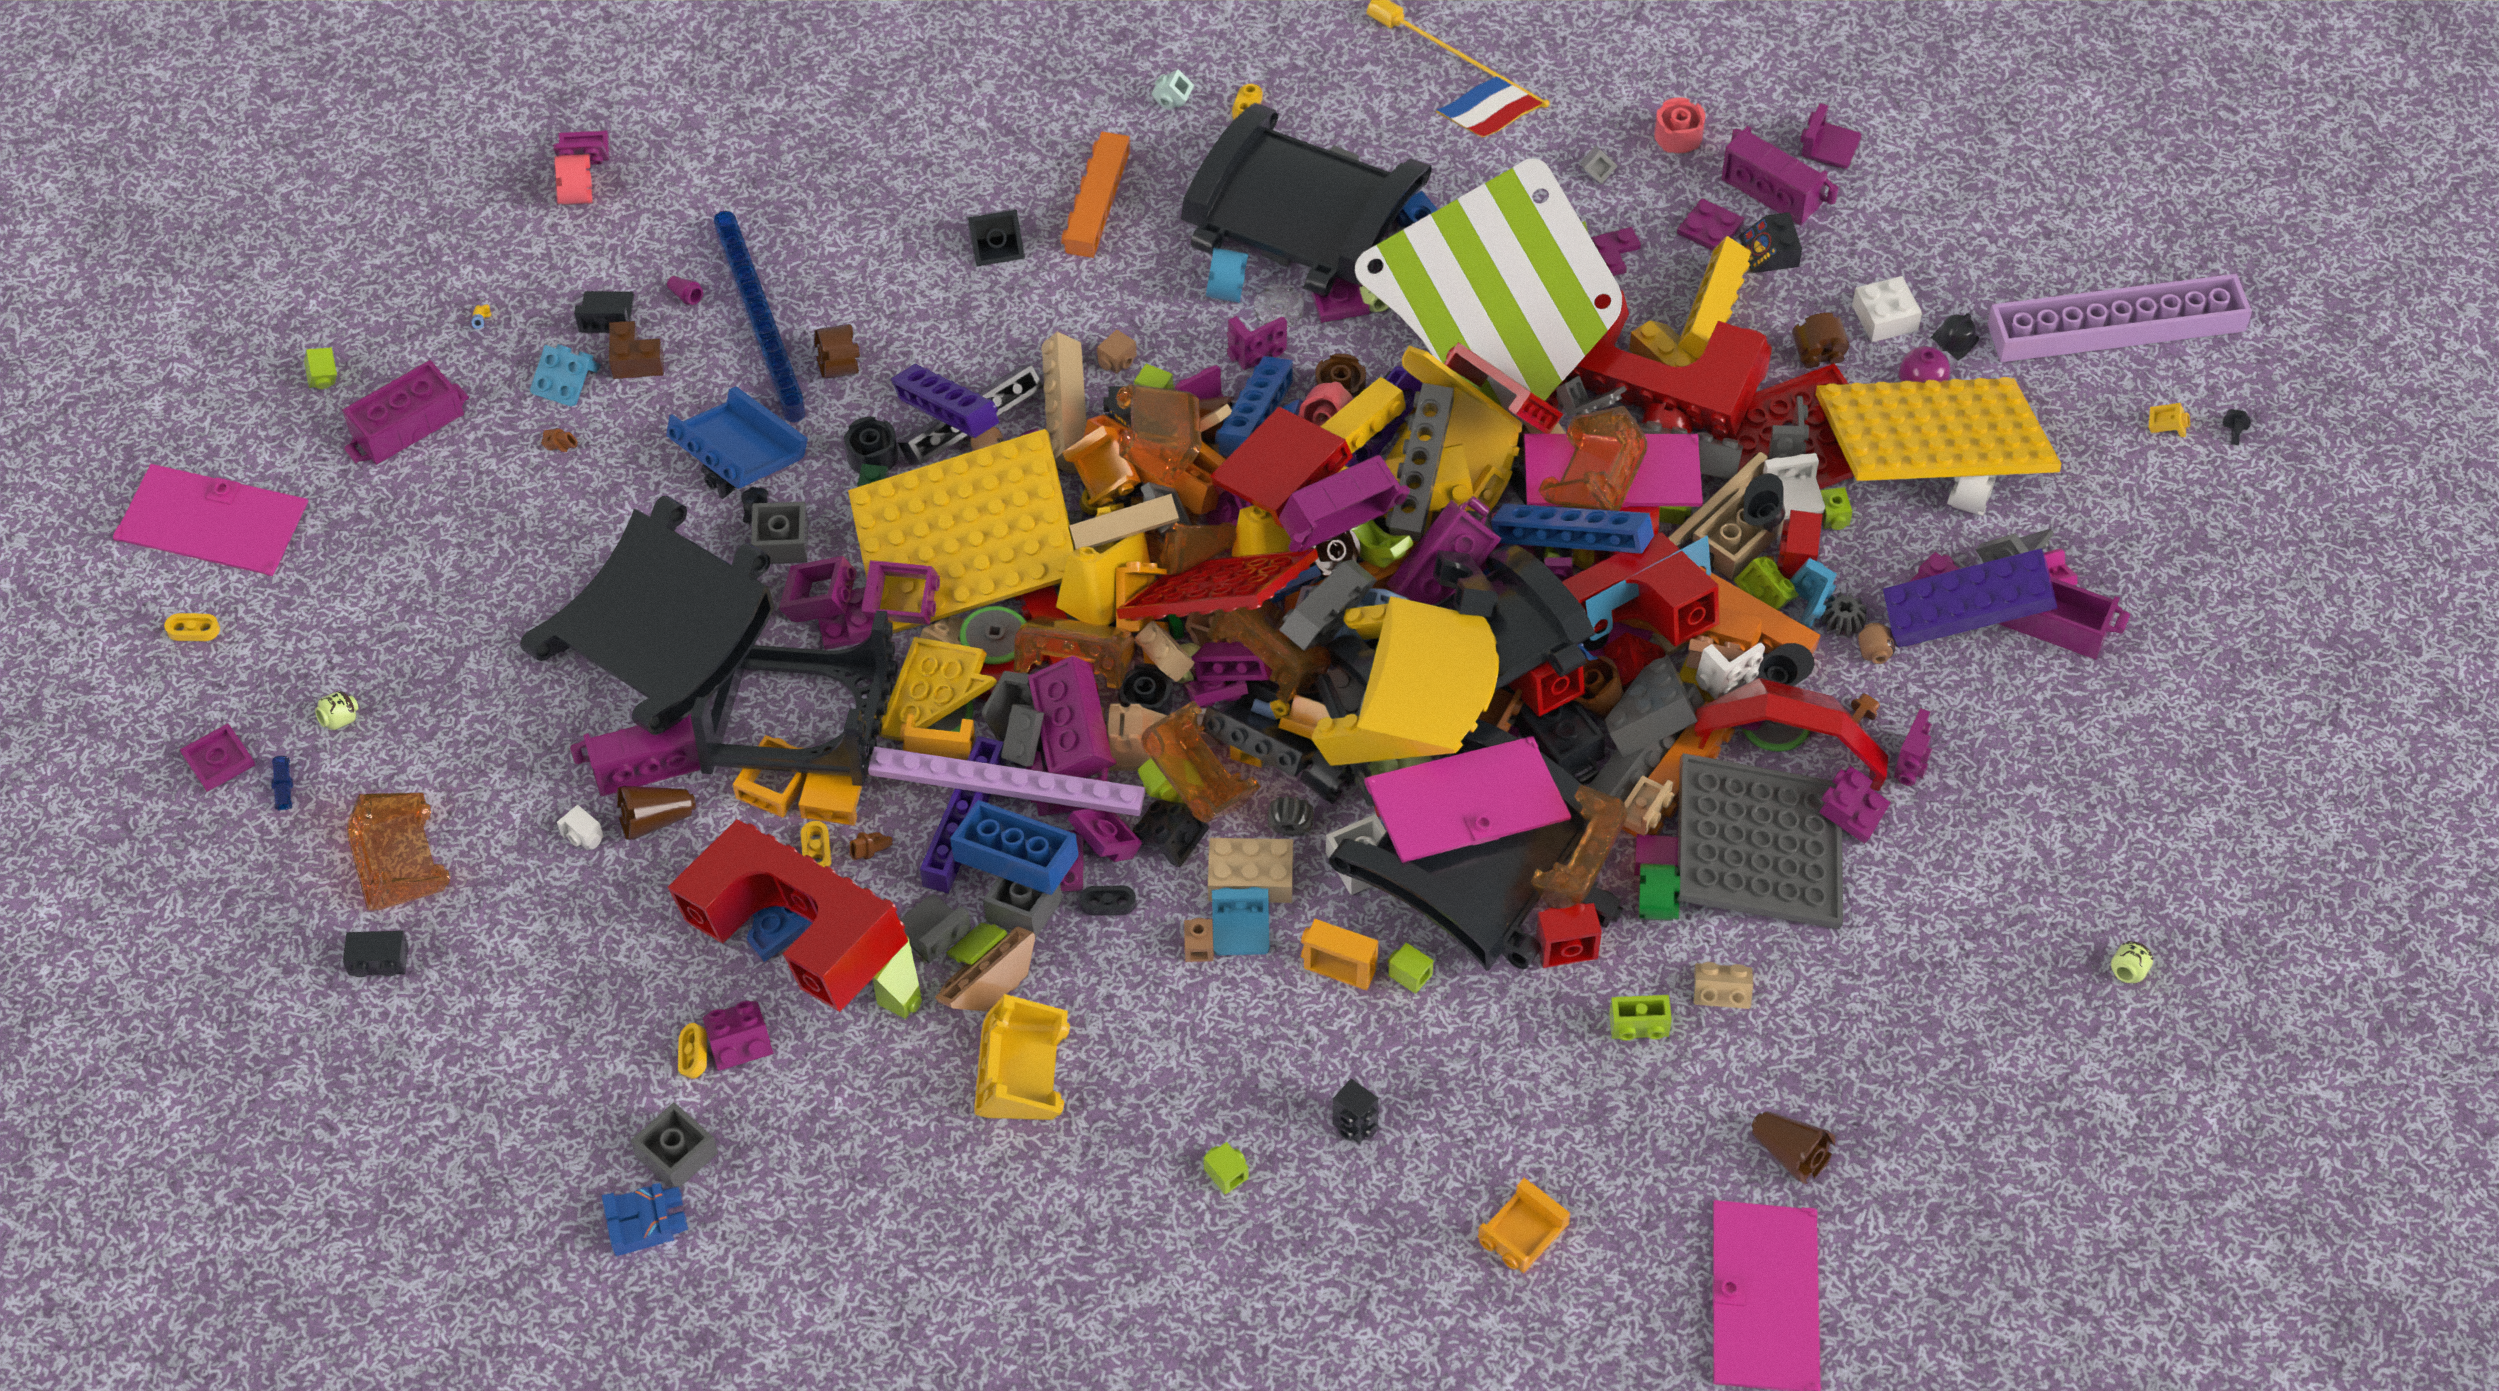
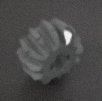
[1821,591,1867,638]
[1267,796,1314,837]

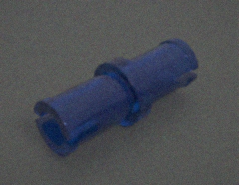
[271,755,294,811]

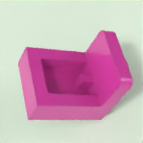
[2044,548,2077,585]

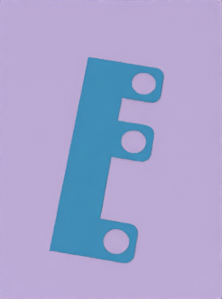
[1586,535,1711,640]

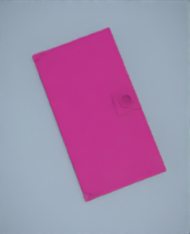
[1524,434,1703,508]
[113,464,309,576]
[1364,736,1571,863]
[1713,1200,1821,1391]

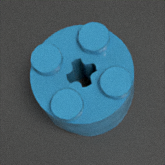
[1205,248,1248,303]

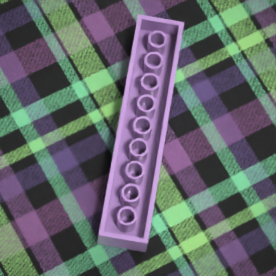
[1987,274,2252,362]

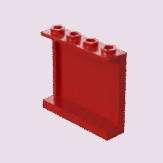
[1444,342,1563,434]
[1209,407,1353,528]

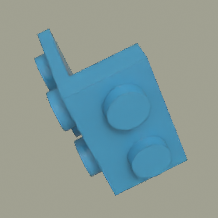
[530,344,601,406]
[1790,558,1837,629]
[1212,887,1270,955]

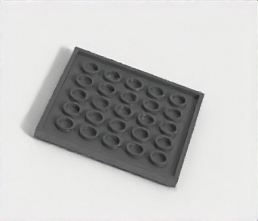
[1677,753,1843,929]

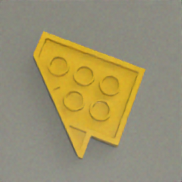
[879,637,998,742]

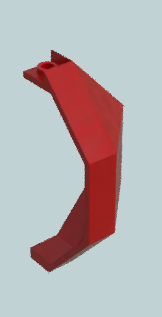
[1693,678,1889,791]

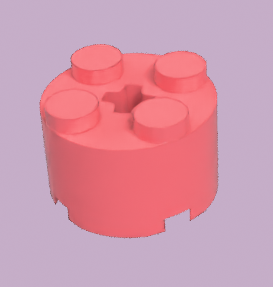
[1654,97,1705,153]
[554,154,592,205]
[1298,382,1353,426]

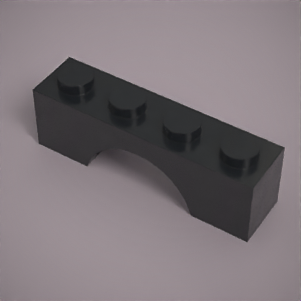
[1433,550,1498,617]

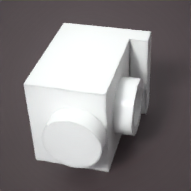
[557,805,604,850]

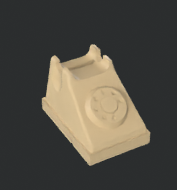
[1106,703,1188,771]

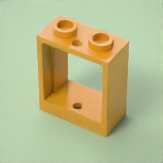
[732,735,808,818]
[1301,919,1378,991]

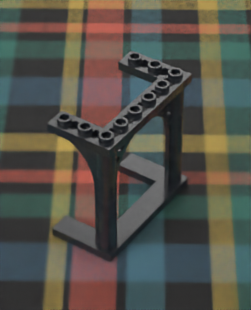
[691,610,898,786]

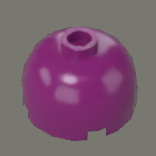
[1898,346,1950,383]

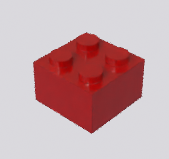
[1777,510,1822,580]
[1535,903,1602,968]

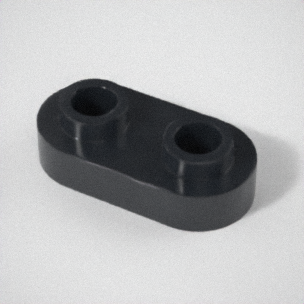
[1080,885,1136,916]

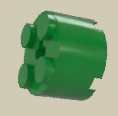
[1639,863,1680,921]

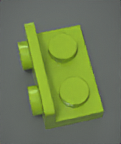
[1734,556,1799,611]

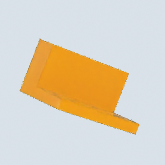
[1278,695,1330,739]

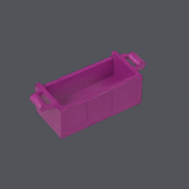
[1721,126,1839,225]
[342,360,469,465]
[1279,455,1410,552]
[1387,496,1501,605]
[1998,576,2130,660]
[1028,656,1117,782]
[570,713,701,796]

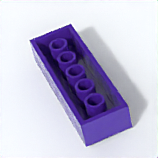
[1883,548,2058,647]

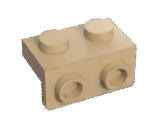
[1615,775,1674,836]
[1693,962,1753,1009]

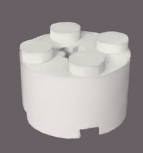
[1947,475,1997,516]

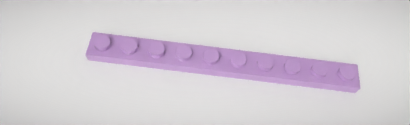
[868,747,1145,816]

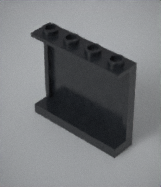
[1200,680,1318,777]

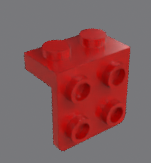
[1603,632,1665,693]

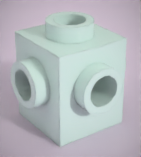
[1151,69,1194,110]

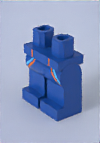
[602,1183,689,1257]

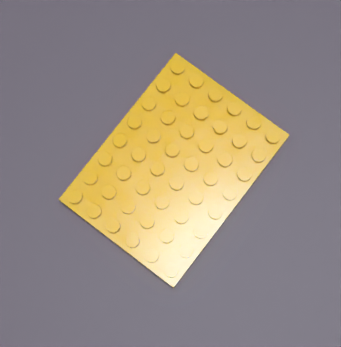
[1816,377,2062,481]
[848,429,1075,634]

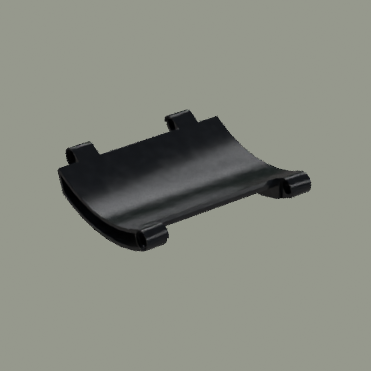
[1181,103,1432,297]
[520,496,775,735]
[1323,543,1595,692]
[1328,718,1609,971]

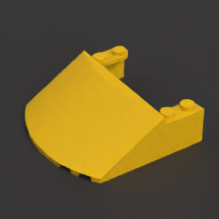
[1339,345,1522,535]
[1312,596,1499,766]

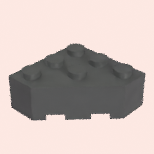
[1280,559,1377,650]
[1605,655,1698,758]

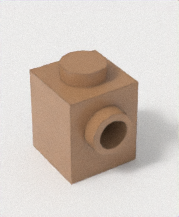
[1097,329,1137,374]
[1184,918,1214,962]

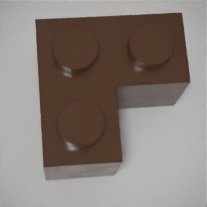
[609,321,664,379]

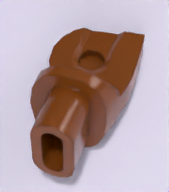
[541,428,578,452]
[1851,693,1880,724]
[850,832,893,861]

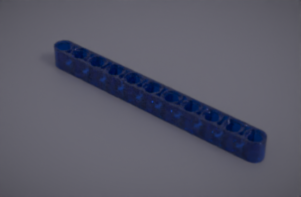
[713,211,806,423]

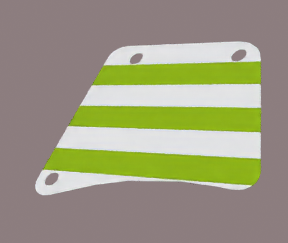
[1355,158,1622,425]

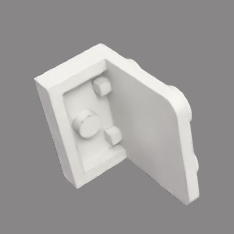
[1763,453,1825,519]
[1695,643,1765,700]

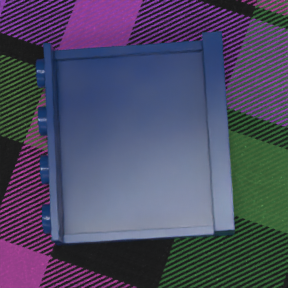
[666,386,808,489]

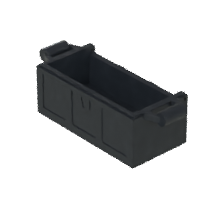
[1501,685,1605,786]

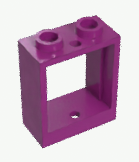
[779,556,857,622]
[861,560,940,625]

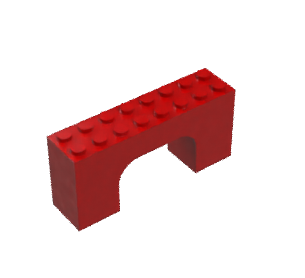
[1565,290,1770,438]
[1507,532,1720,717]
[668,819,909,1012]

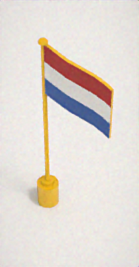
[1367,0,1550,137]

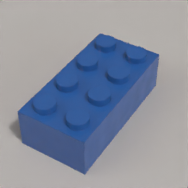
[950,800,1079,895]

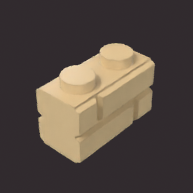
[1135,621,1194,682]

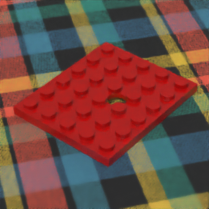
[1705,363,1854,489]
[1116,548,1318,621]

